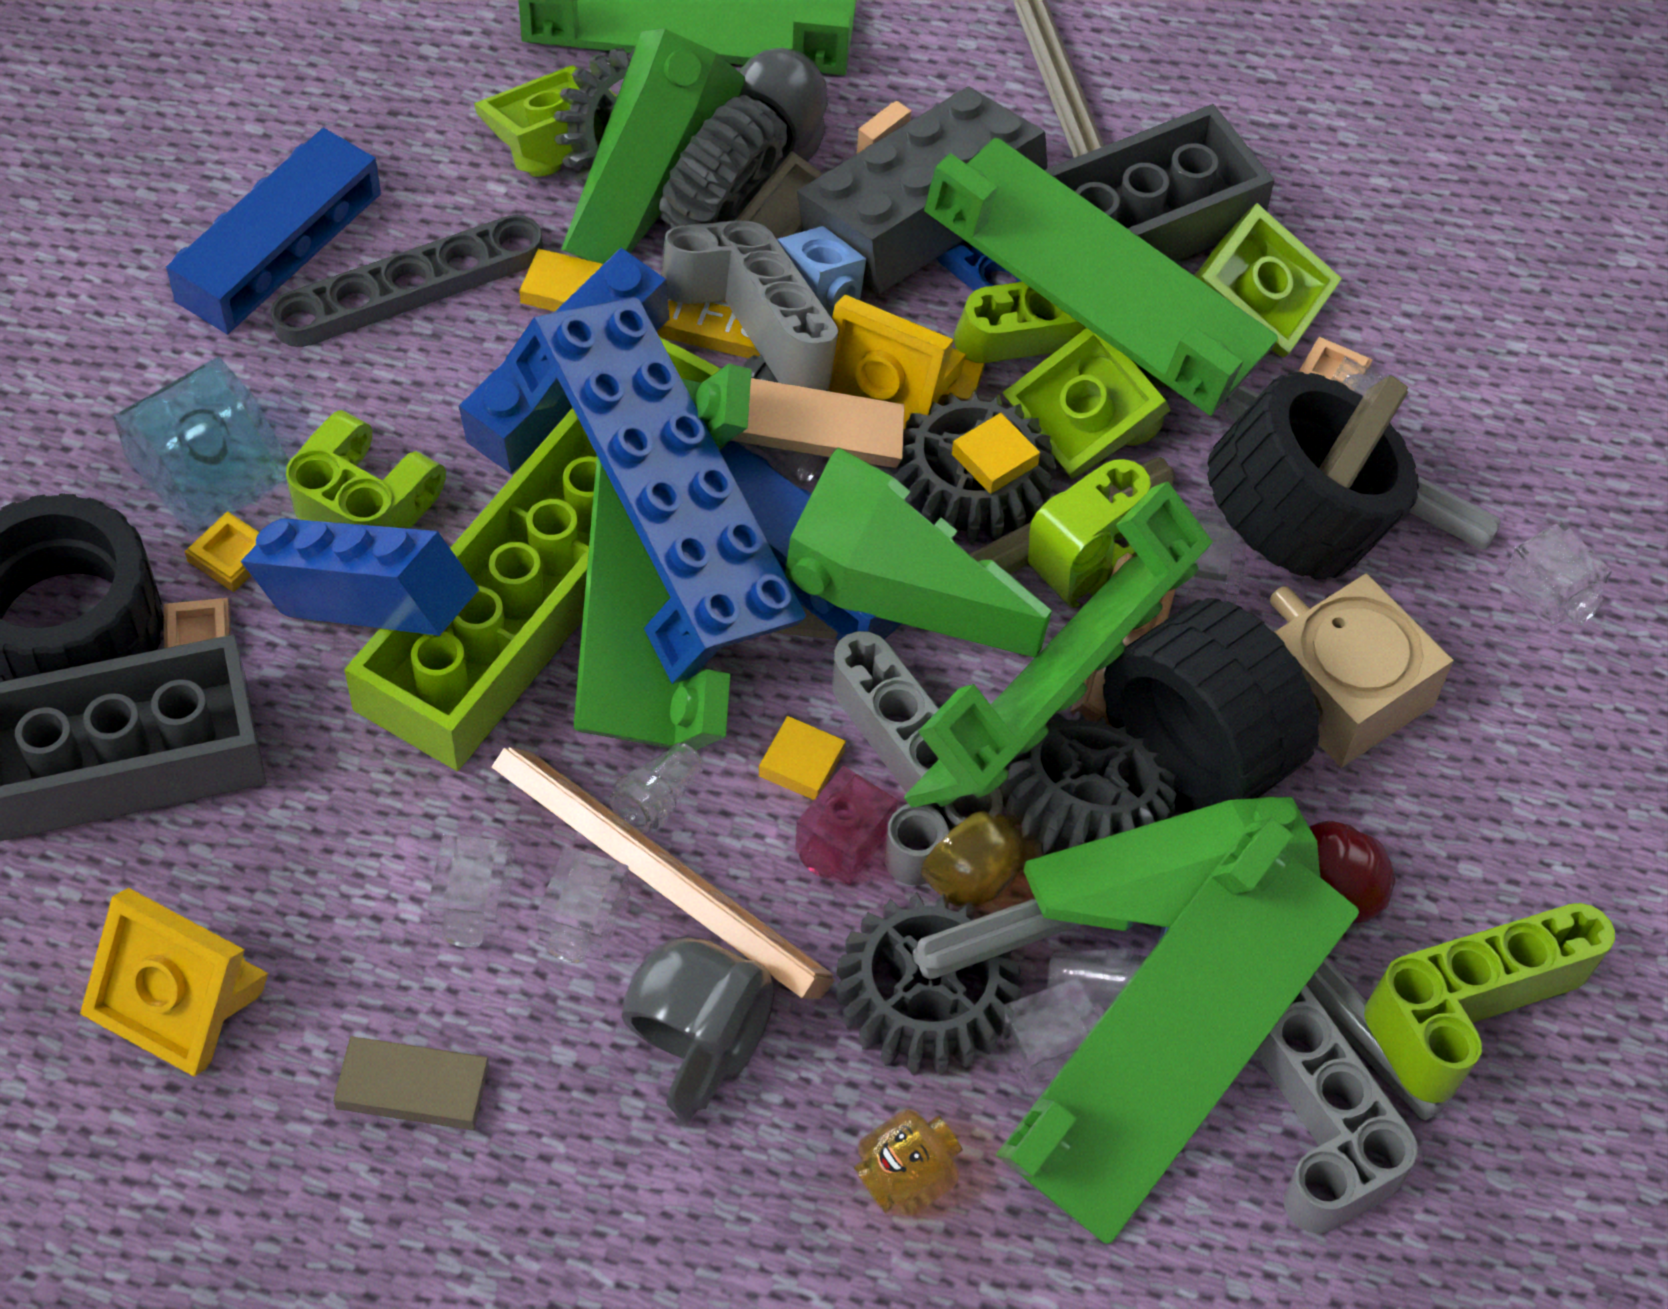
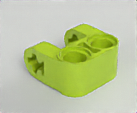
[286,410,446,529]
[1028,459,1151,608]

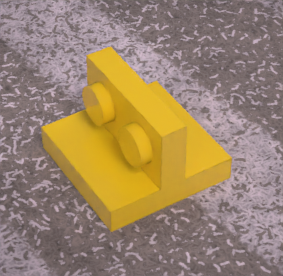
[828,294,966,429]
[80,887,268,1077]

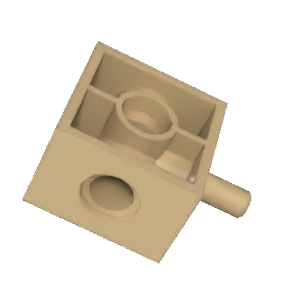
[1270,573,1454,768]

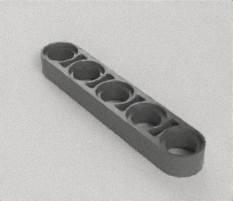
[271,215,543,347]

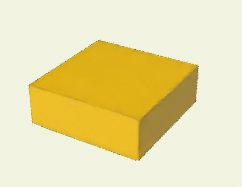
[952,412,1040,494]
[184,511,260,593]
[759,716,846,801]

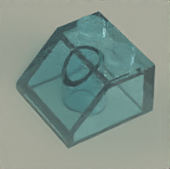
[113,356,290,536]

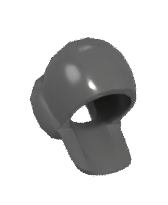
[739,47,828,177]
[621,936,774,1127]

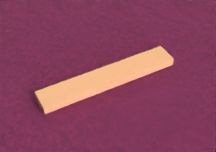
[492,747,835,999]

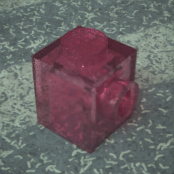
[795,765,898,886]

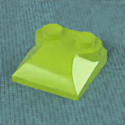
[474,65,618,177]
[1195,203,1342,358]
[1002,328,1171,479]

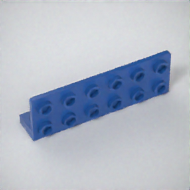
[506,298,806,684]

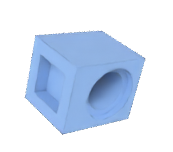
[777,226,866,317]

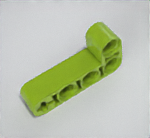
[953,282,1167,387]
[1364,903,1615,1103]

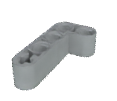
[661,220,838,391]
[832,631,1002,885]
[1255,985,1418,1233]

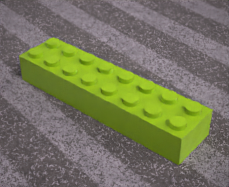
[344,336,730,772]

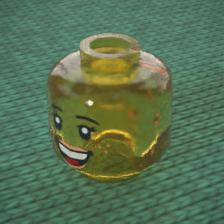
[853,1108,963,1217]

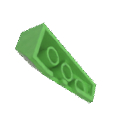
[561,29,746,264]
[785,447,1052,658]
[1023,797,1320,931]

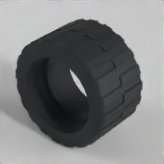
[1207,372,1419,580]
[0,493,164,682]
[1103,598,1320,813]

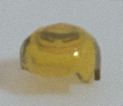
[921,811,1025,907]

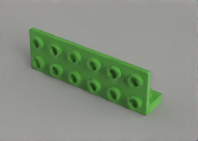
[518,0,857,75]
[924,138,1278,416]
[574,363,752,751]
[904,481,1213,808]
[995,817,1359,1244]

